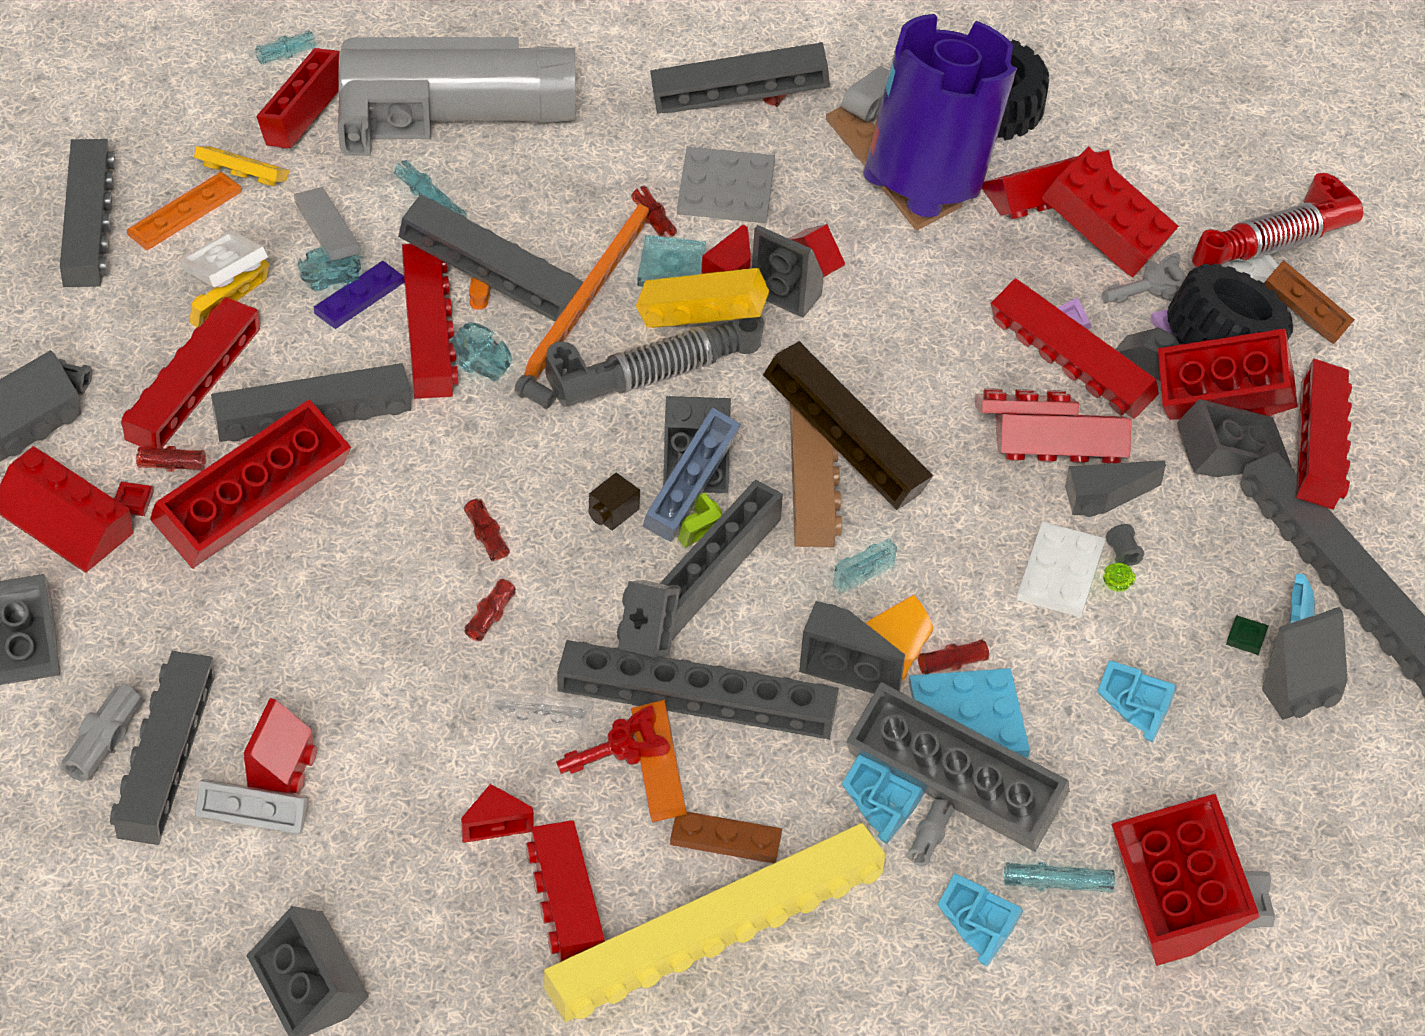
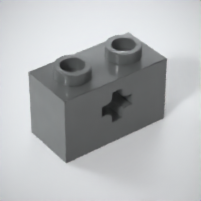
[617,580,680,658]

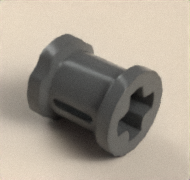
[58,359,92,393]
[1106,524,1144,567]

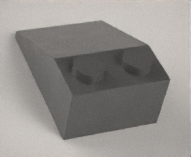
[752,225,823,318]
[1177,399,1292,477]
[0,574,60,685]
[799,601,905,694]
[1262,607,1348,720]

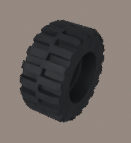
[996,39,1050,141]
[1167,264,1293,344]

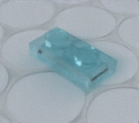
[833,538,897,594]

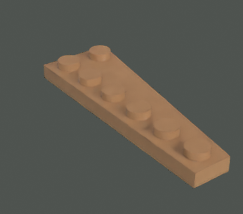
[826,107,962,231]

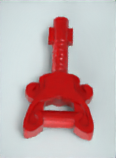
[556,705,670,774]

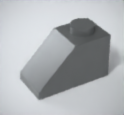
[1115,327,1182,381]

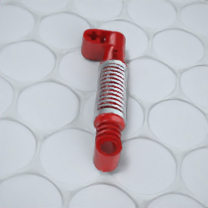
[1192,173,1364,267]

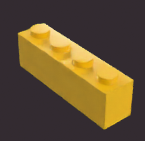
[636,268,769,328]

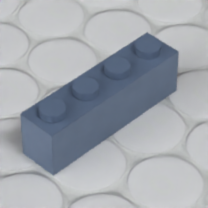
[643,407,741,542]

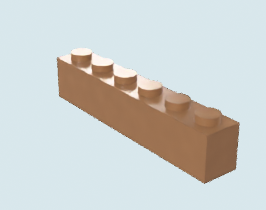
[790,403,842,547]

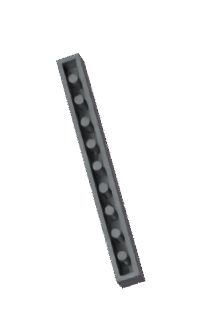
[1240,451,1425,698]

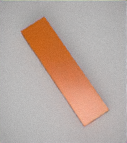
[127,172,241,251]
[631,700,687,823]

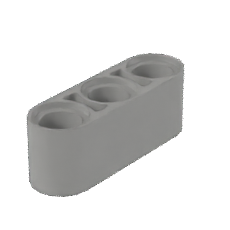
[841,66,889,122]

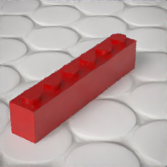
[402,244,458,399]
[990,278,1159,419]
[121,297,260,454]
[1296,358,1352,510]

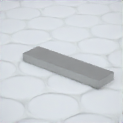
[294,187,360,261]

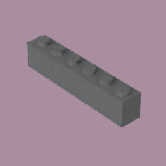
[650,42,830,114]
[60,139,115,287]
[398,194,583,322]
[211,363,411,442]
[644,479,783,640]
[110,651,215,845]

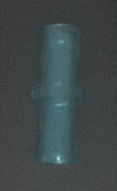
[255,30,316,64]

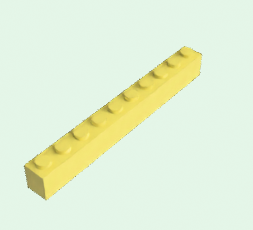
[544,823,886,1022]

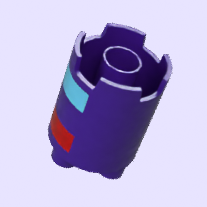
[863,14,1017,217]

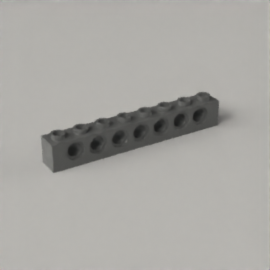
[557,640,839,740]

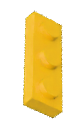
[193,146,289,186]
[189,259,269,328]

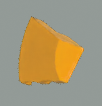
[865,595,933,681]

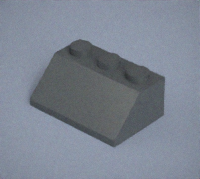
[0,350,81,462]
[246,906,369,1036]

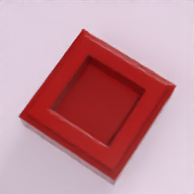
[114,481,154,516]

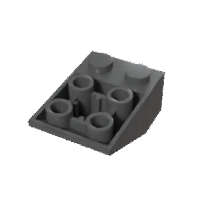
[663,396,731,493]

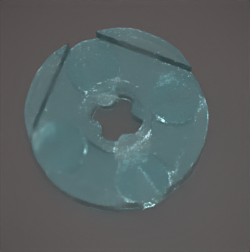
[298,247,361,290]
[451,322,512,381]

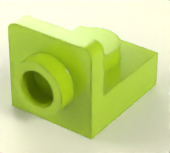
[678,492,722,548]

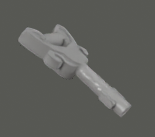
[1102,253,1186,303]

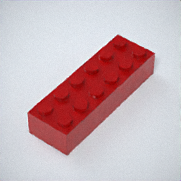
[150,399,352,569]

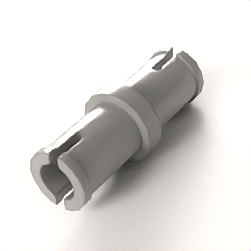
[907,799,954,866]

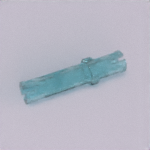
[394,160,466,217]
[1004,862,1115,893]

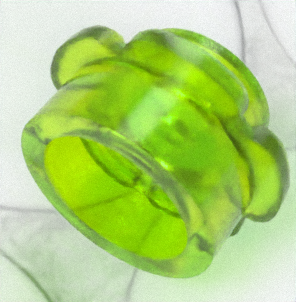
[1103,563,1136,592]

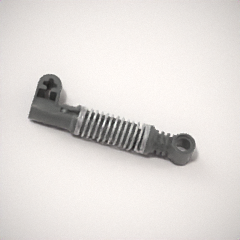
[545,316,764,407]

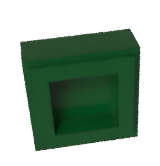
[1226,615,1269,655]

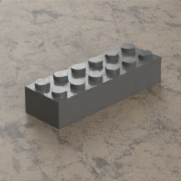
[846,682,1070,852]

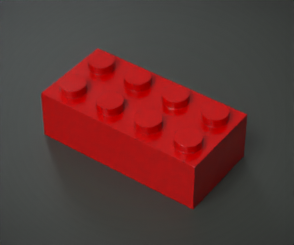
[1041,146,1179,277]

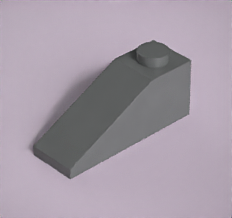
[1065,460,1166,517]

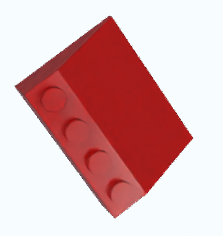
[1111,793,1260,966]

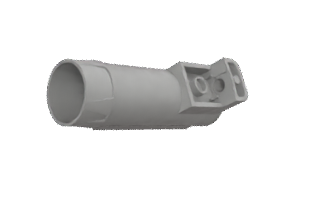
[338,37,576,156]

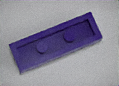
[314,260,404,329]

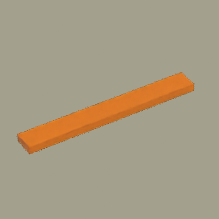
[524,203,649,381]

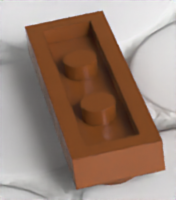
[1264,260,1355,344]
[670,812,783,864]

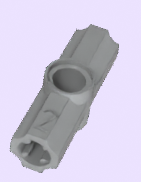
[61,684,143,782]

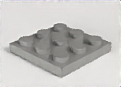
[677,147,775,223]

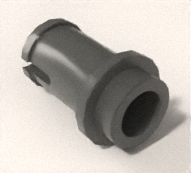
[514,375,557,409]

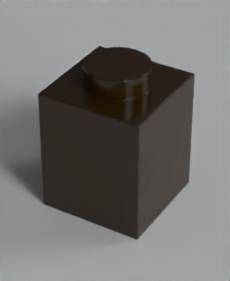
[588,472,640,531]

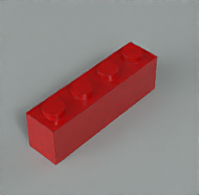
[256,48,340,149]
[525,820,605,962]

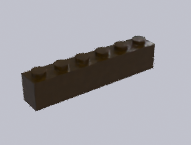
[763,341,934,510]

